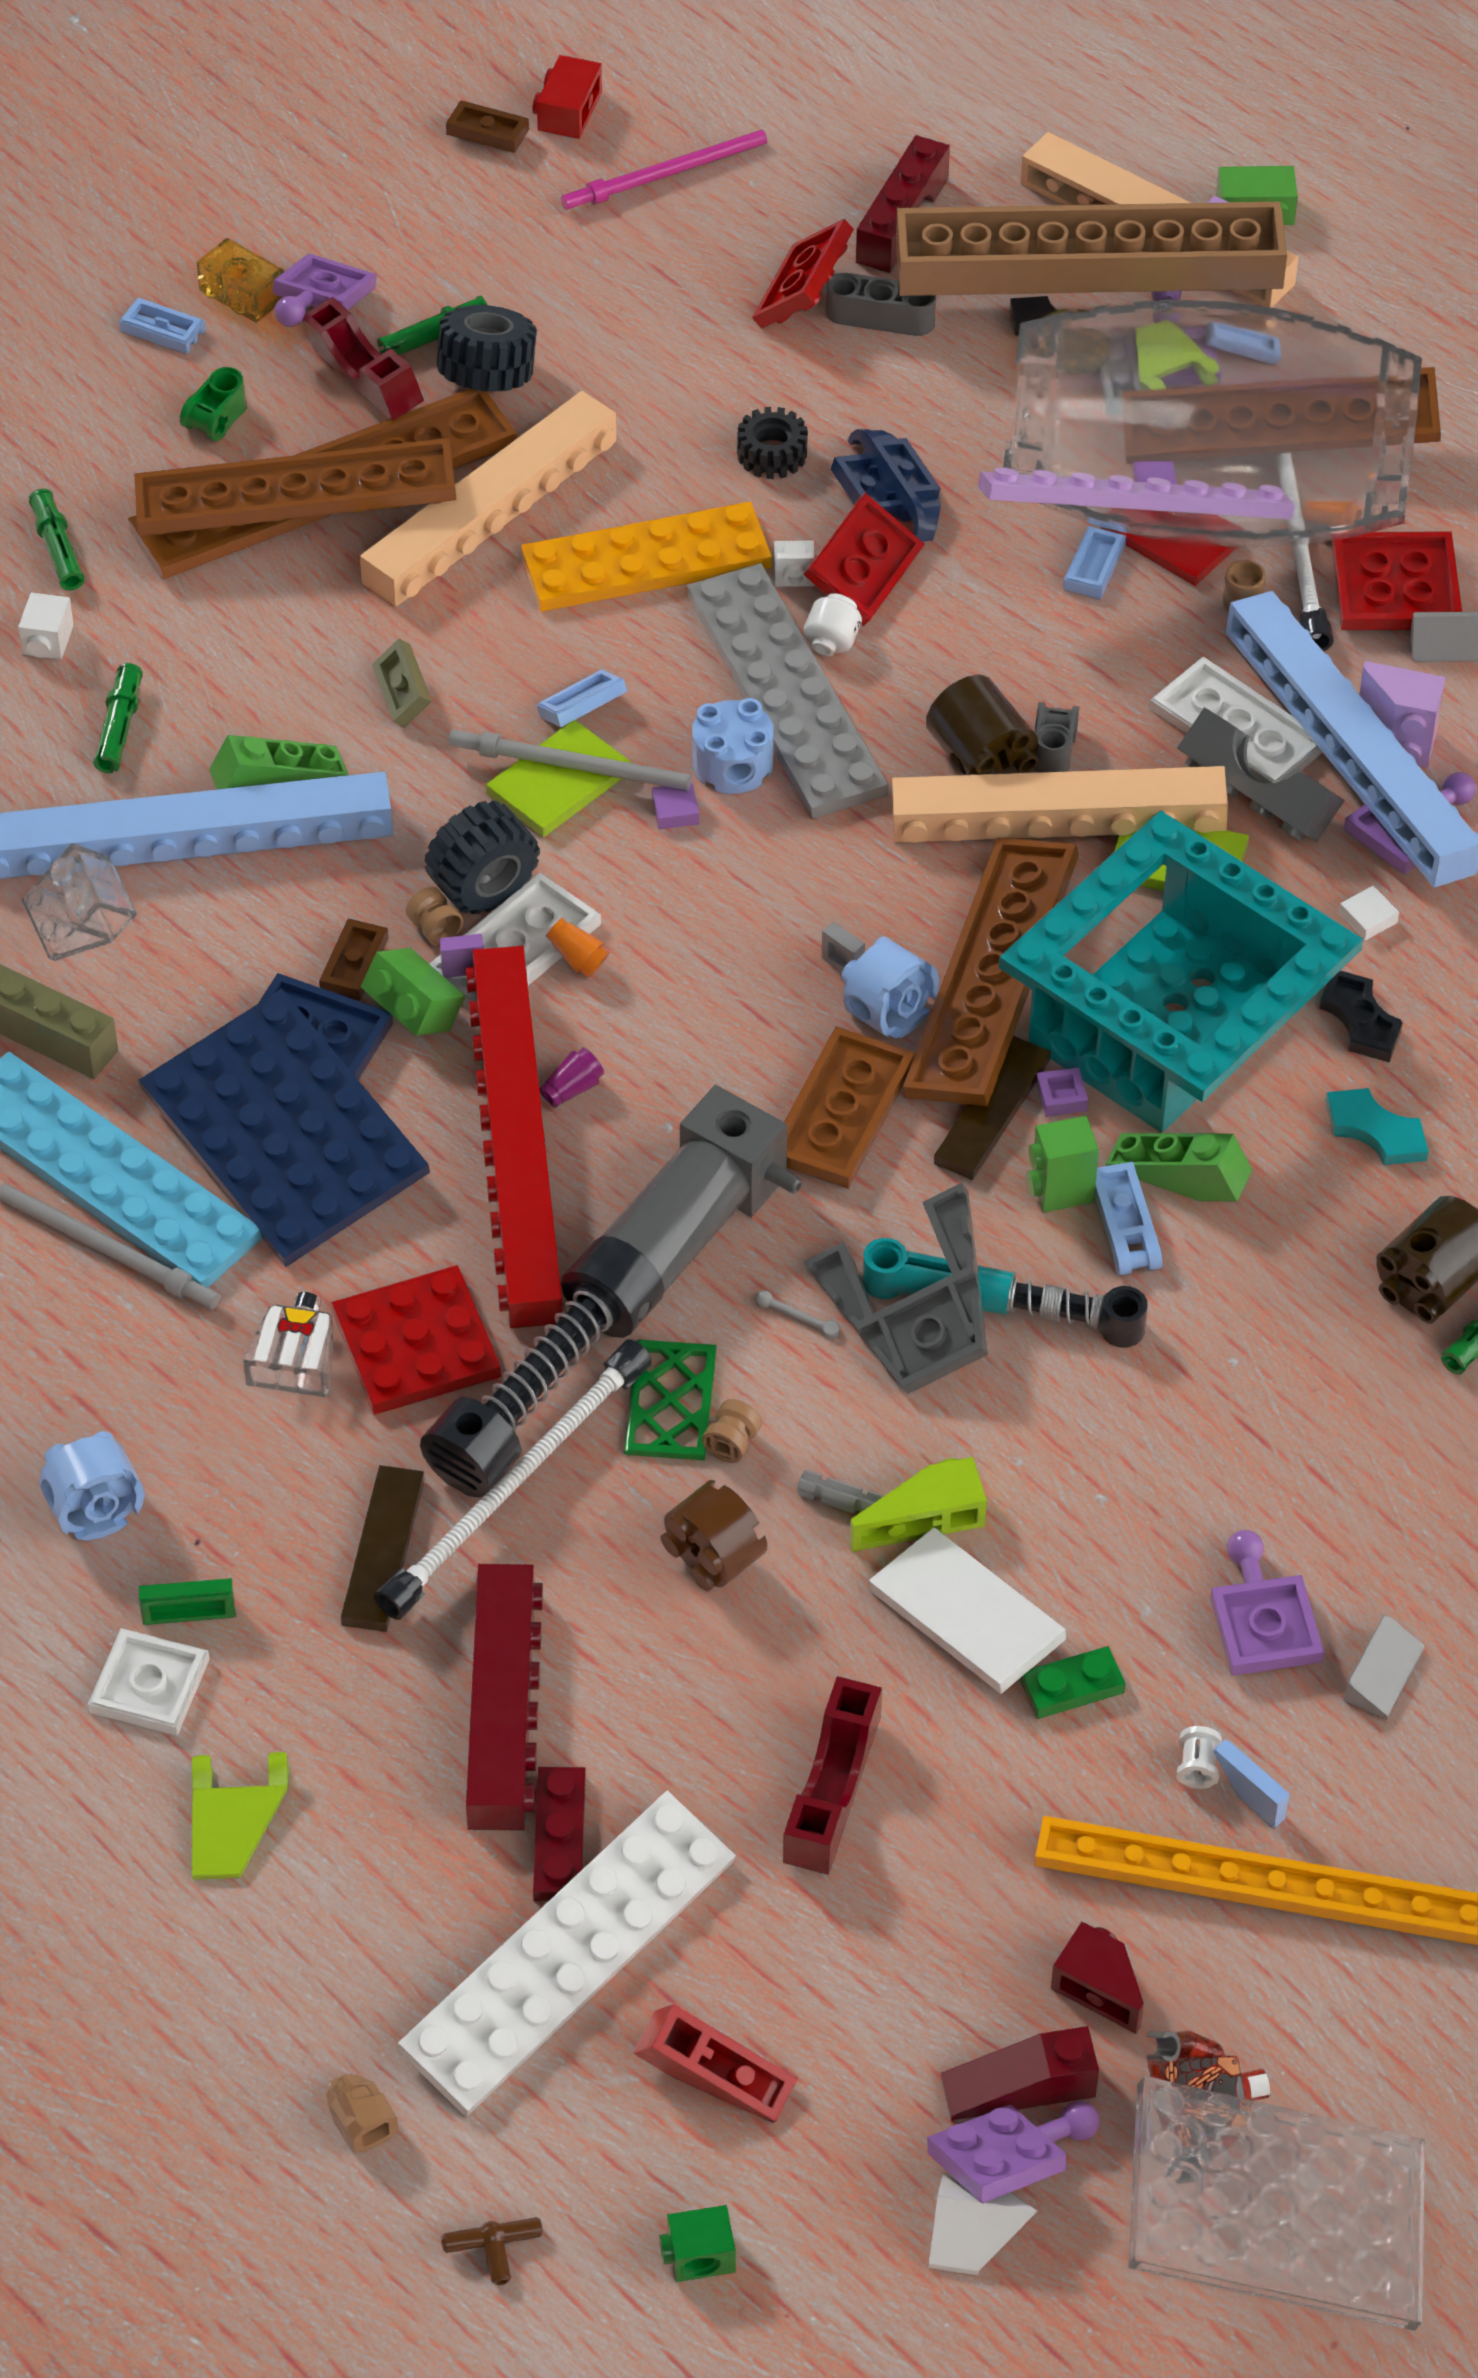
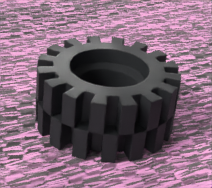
[737,407,808,479]

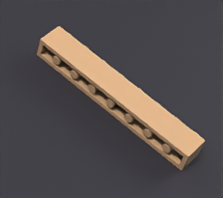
[1021,132,1299,309]
[360,391,617,607]
[892,766,1228,843]

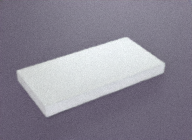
[1150,657,1323,783]
[429,872,601,1009]
[869,1528,1066,1694]

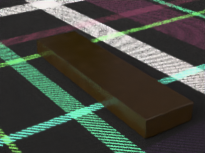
[934,1036,1051,1180]
[341,1465,425,1632]

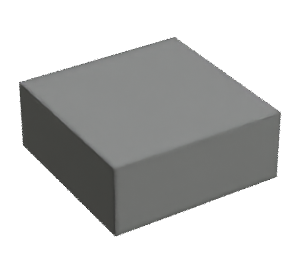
[822,921,865,972]

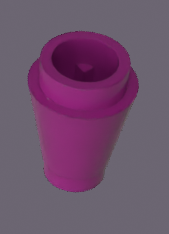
[539,1047,604,1108]

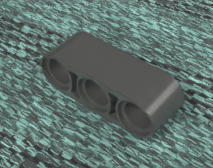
[826,273,936,336]

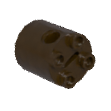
[926,674,1039,775]
[1376,1196,1478,1324]

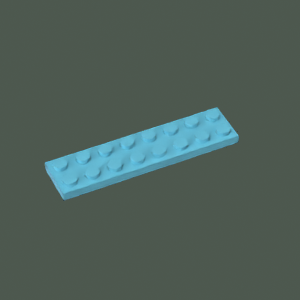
[0,1051,262,1288]

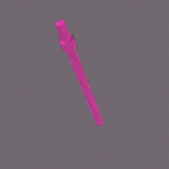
[561,129,767,210]

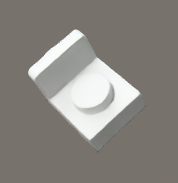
[774,540,815,587]

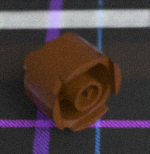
[660,1480,768,1591]

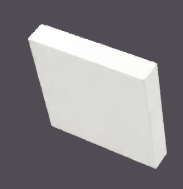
[88,1628,210,1736]

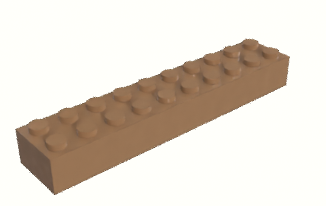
[896,201,1287,296]

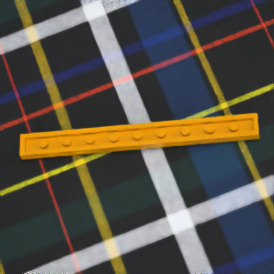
[1034,1815,1478,1945]

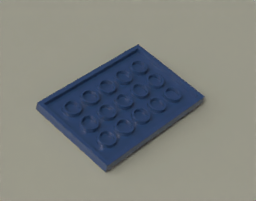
[139,989,430,1267]

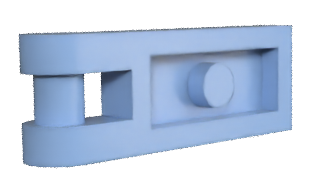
[1095,1162,1163,1276]

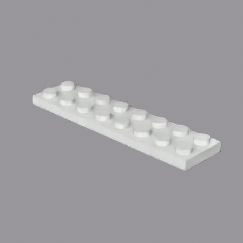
[396,1790,736,2117]

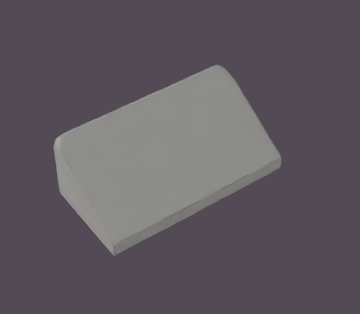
[1409,612,1478,662]
[1344,1614,1425,1720]

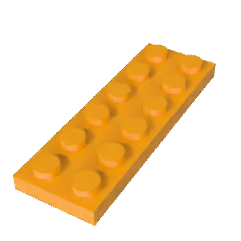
[521,501,772,612]

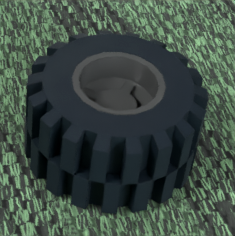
[437,305,537,391]
[424,801,540,914]

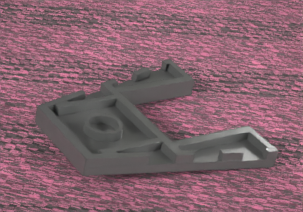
[804,1183,988,1394]

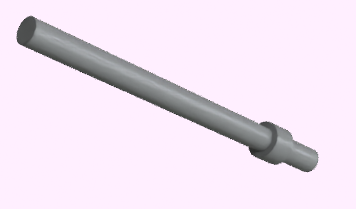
[449,729,691,791]
[0,1183,221,1310]

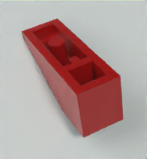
[633,2004,797,2123]

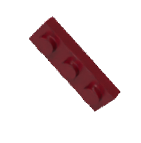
[533,1767,586,1901]

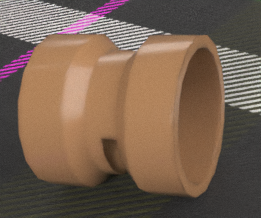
[1223,560,1266,612]
[406,887,464,946]
[702,1399,762,1463]

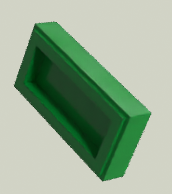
[138,1578,236,1625]

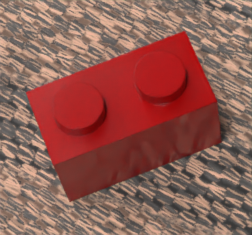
[532,55,602,139]

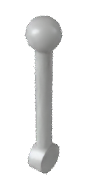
[755,1290,840,1340]

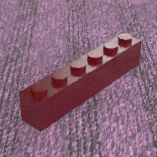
[466,1564,543,1831]

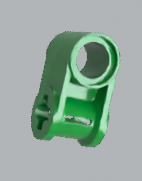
[180,367,247,441]

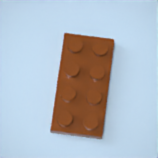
[784,1026,915,1189]

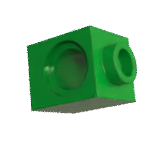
[659,2205,736,2282]

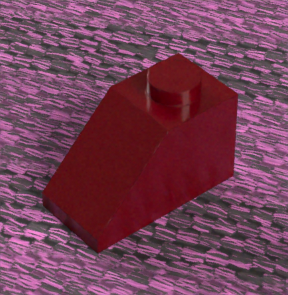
[1051,1921,1144,2034]

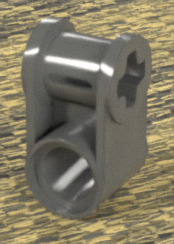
[1034,702,1080,773]

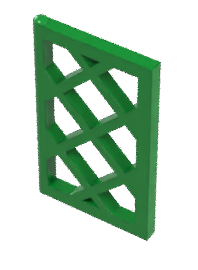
[624,1339,717,1461]

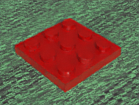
[1331,531,1462,630]
[331,1265,501,1415]

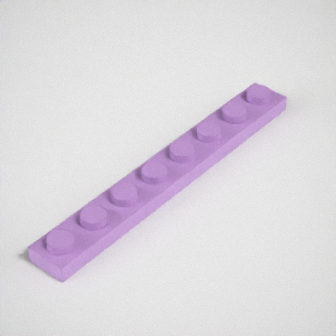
[978,467,1295,519]

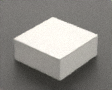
[1339,886,1399,941]

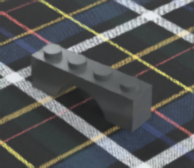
[1177,707,1345,842]

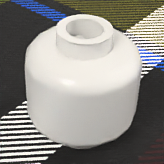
[803,594,862,656]

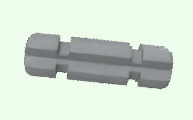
[797,1470,884,1514]

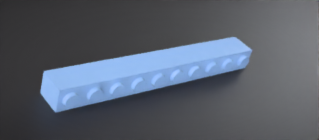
[1225,591,1478,888]
[0,771,393,879]

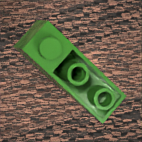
[209,735,348,790]
[1105,1133,1253,1202]

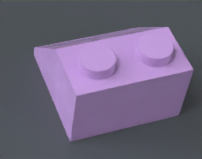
[1359,661,1446,768]

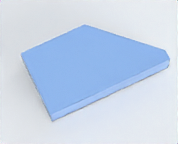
[1214,1739,1289,1829]

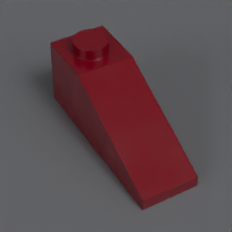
[941,2026,1099,2121]

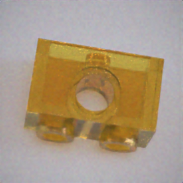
[196,238,284,323]

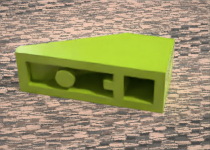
[850,1457,987,1552]

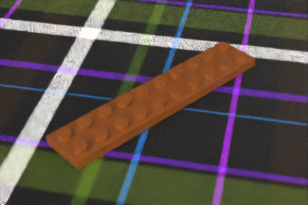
[128,389,517,580]

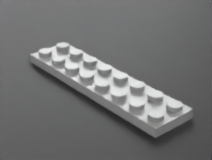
[687,563,888,819]

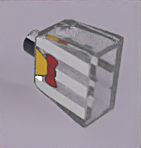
[243,1292,334,1398]

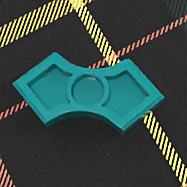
[1325,1088,1429,1165]

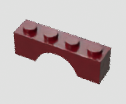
[856,135,950,273]
[303,297,425,421]
[783,1676,882,1875]

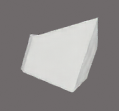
[928,2173,1037,2276]

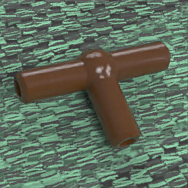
[441,2217,543,2285]

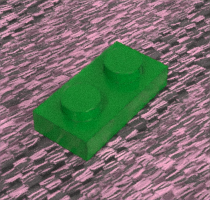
[1021,1646,1126,1719]

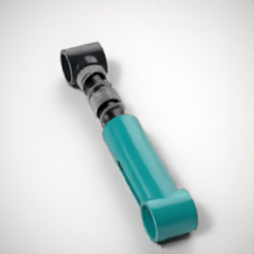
[863,1238,1148,1348]

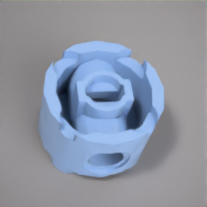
[692,698,774,794]
[841,936,939,1039]
[39,1431,145,1541]

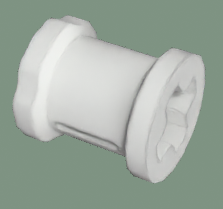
[1176,1726,1222,1789]

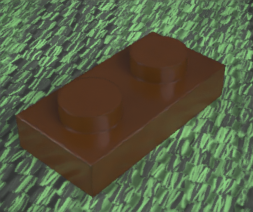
[446,100,529,153]
[319,918,389,1001]

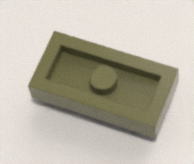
[372,639,432,727]

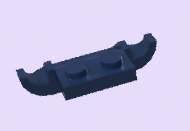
[831,428,941,542]

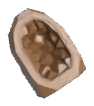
[326,2074,398,2153]

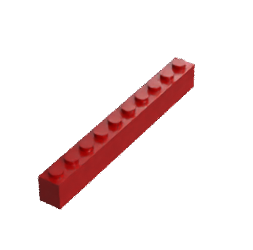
[465,945,563,1329]

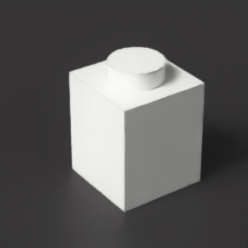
[18,592,74,660]

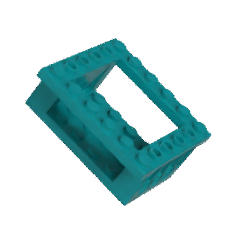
[999,810,1363,1133]

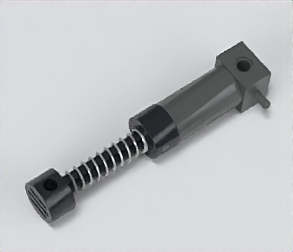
[420,1084,802,1498]

